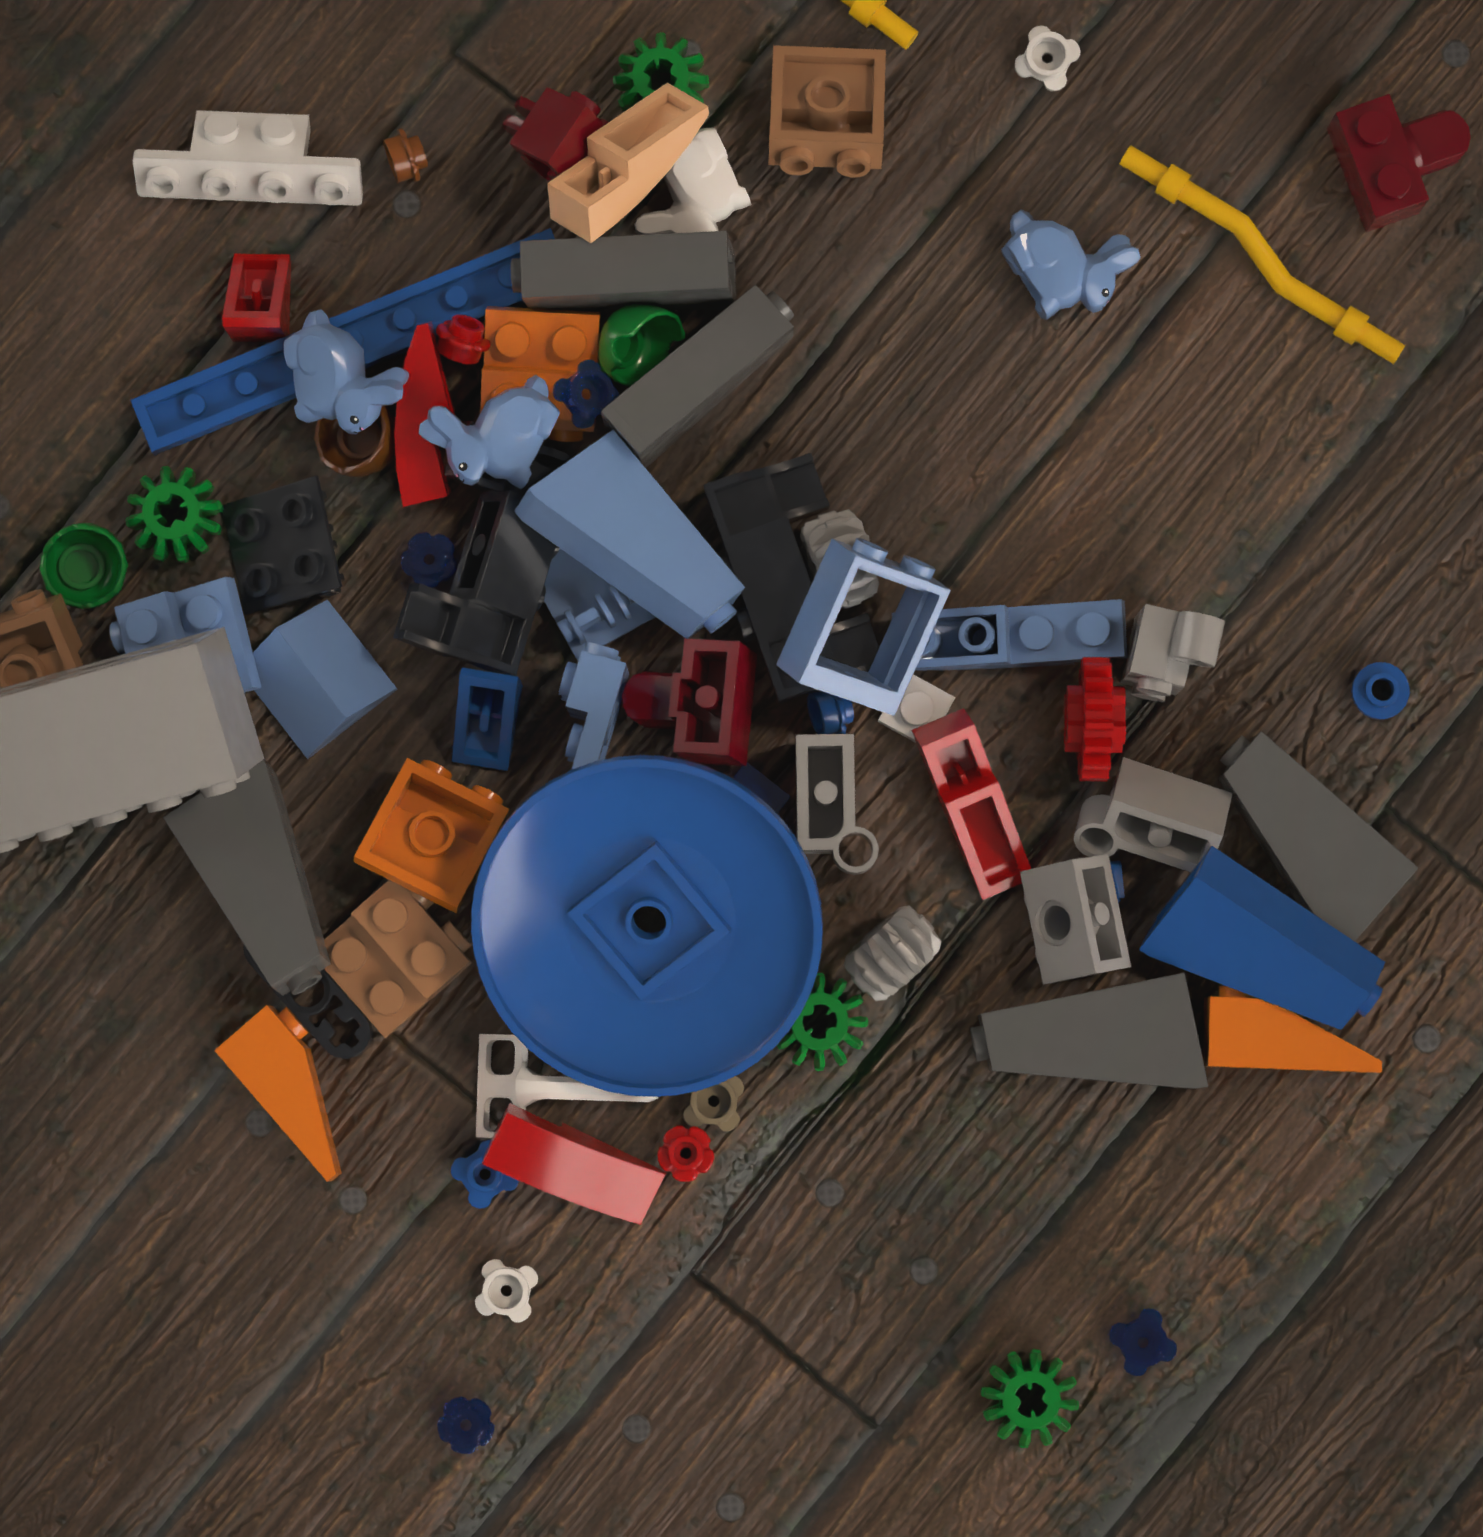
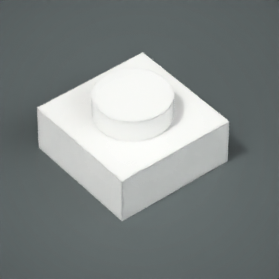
[878,674,956,743]

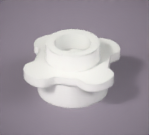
[1015,26,1080,91]
[475,1259,538,1322]

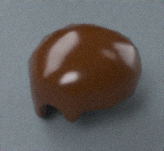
[314,405,396,478]

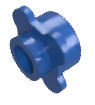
[451,1140,519,1209]

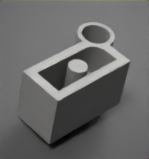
[1120,604,1225,702]
[795,734,879,875]
[1074,757,1232,872]

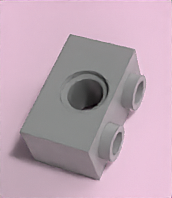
[1020,854,1131,984]

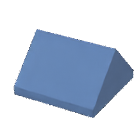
[253,600,398,759]

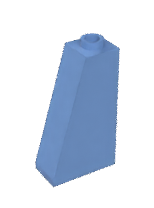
[514,430,745,639]

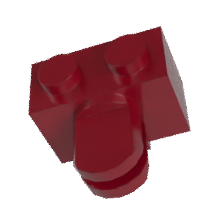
[502,87,608,182]
[1327,94,1471,232]
[622,638,757,766]

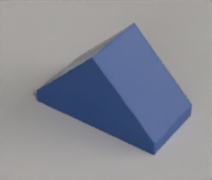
[452,668,523,771]

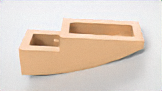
[547,83,709,243]

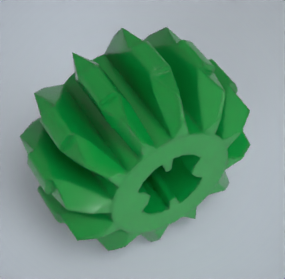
[613,32,709,111]
[125,466,224,563]
[776,973,869,1071]
[980,1348,1079,1448]

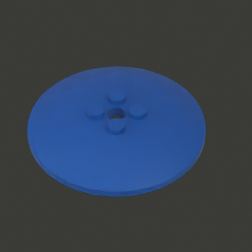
[471,755,823,1097]

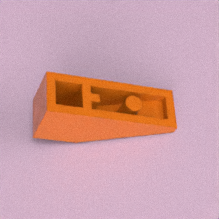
[1202,986,1382,1073]
[214,1005,342,1182]

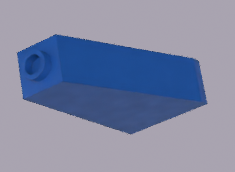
[1139,846,1385,1030]

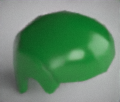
[598,303,685,388]
[39,523,128,609]

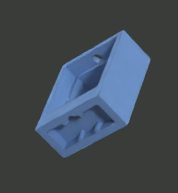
[776,538,951,716]

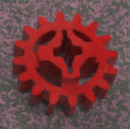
[1063,657,1126,782]

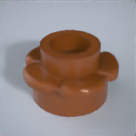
[383,128,428,183]

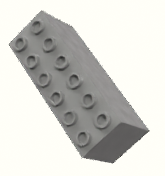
[0,627,264,853]

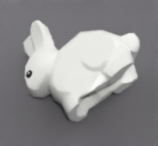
[635,127,751,235]

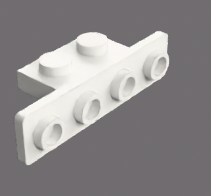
[133,110,363,206]

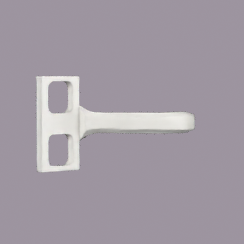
[476,1034,658,1138]

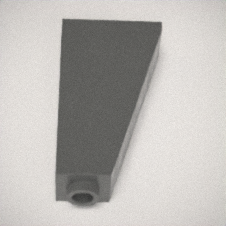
[511,231,737,310]
[601,285,794,468]
[1217,731,1418,941]
[163,759,331,996]
[970,973,1208,1089]

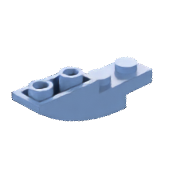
[892,599,1128,671]

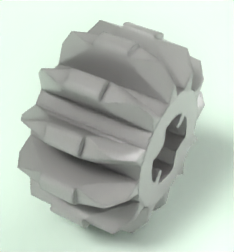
[800,509,879,609]
[844,905,942,1001]

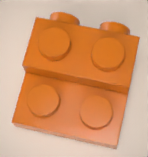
[480,306,601,442]
[354,758,510,914]

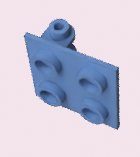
[544,549,655,661]

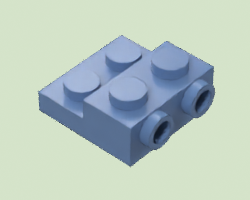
[110,577,262,693]
[559,642,630,769]

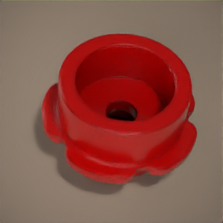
[436,315,491,364]
[657,1125,714,1182]

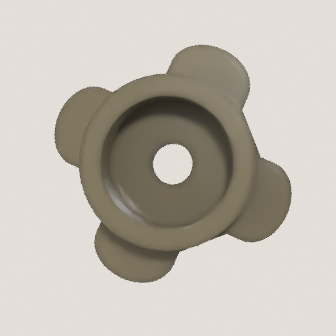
[684,1076,744,1132]

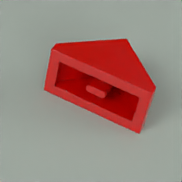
[222,254,291,342]

